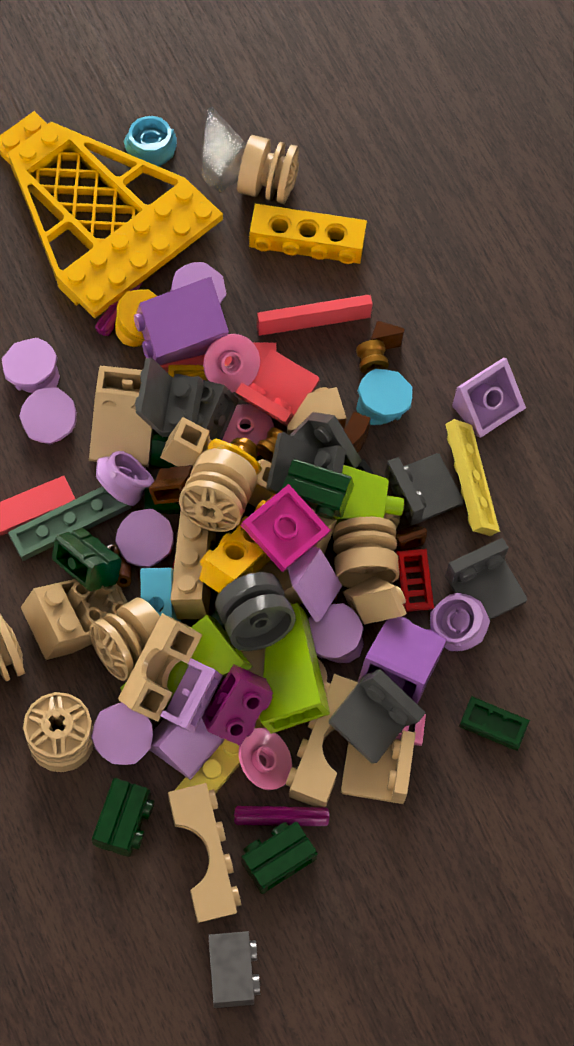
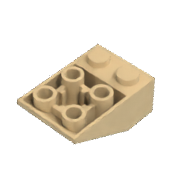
[89,366,154,467]
[21,579,128,660]

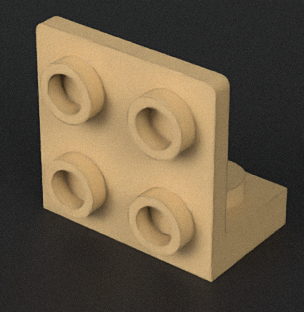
[341,730,416,804]

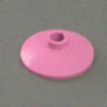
[203,334,260,393]
[222,404,274,456]
[239,728,292,790]

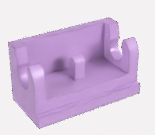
[160,658,223,733]

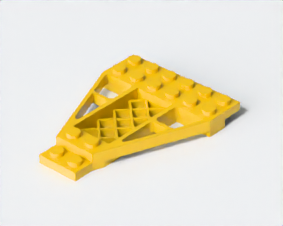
[0,111,223,319]

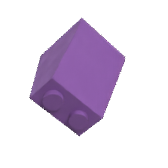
[134,277,229,365]
[358,617,447,704]

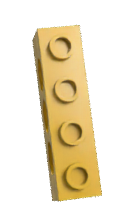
[249,203,367,264]
[199,493,276,593]

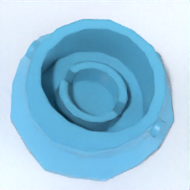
[124,116,177,167]
[356,368,412,425]

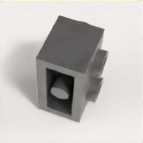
[209,931,260,1008]

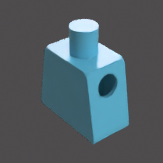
[140,568,181,622]

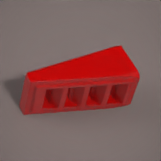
[396,549,434,612]

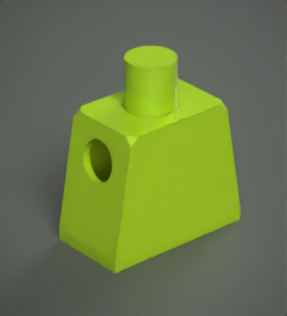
[333,465,404,524]

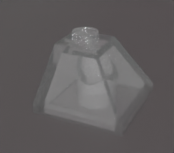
[202,107,247,193]

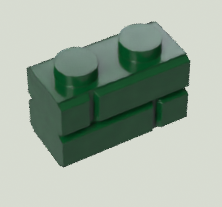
[281,459,354,519]
[52,528,122,591]
[92,778,155,857]
[241,822,318,894]

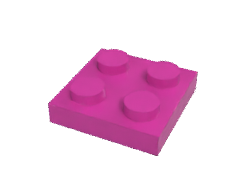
[241,484,331,572]

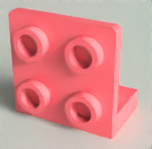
[235,349,320,427]

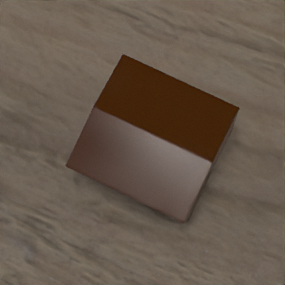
[343,411,371,453]
[149,465,193,505]

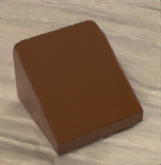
[371,321,405,350]
[395,525,427,552]

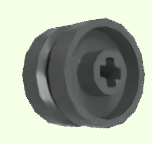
[215,572,296,651]

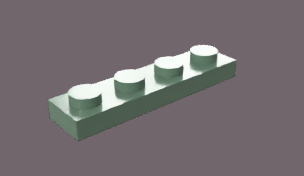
[8,486,131,561]

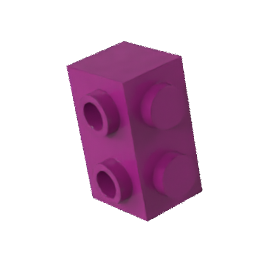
[202,664,273,746]

